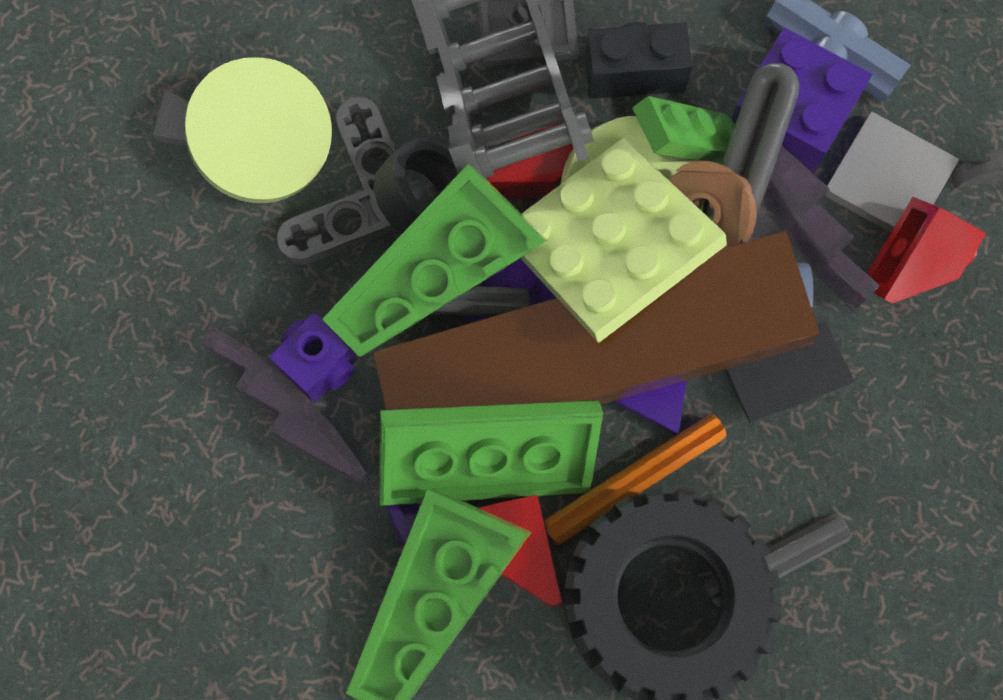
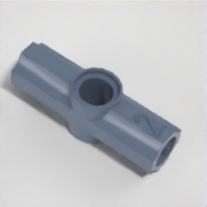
[763,0,911,103]

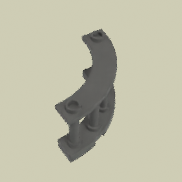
[411,0,594,180]

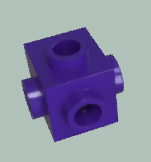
[269,313,358,403]

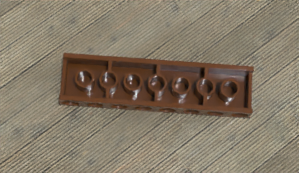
[373,231,820,410]

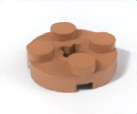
[669,161,757,249]

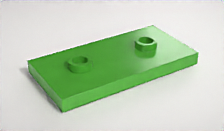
[378,401,603,505]

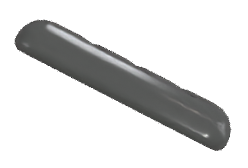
[705,62,800,241]

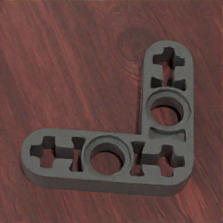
[277,97,414,265]

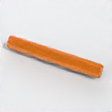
[544,414,727,545]

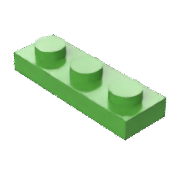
[633,96,735,164]

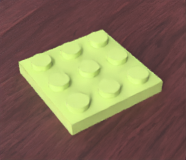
[521,138,727,343]

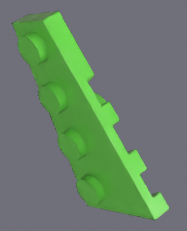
[322,164,548,357]
[346,489,532,700]

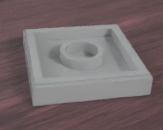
[822,111,959,233]

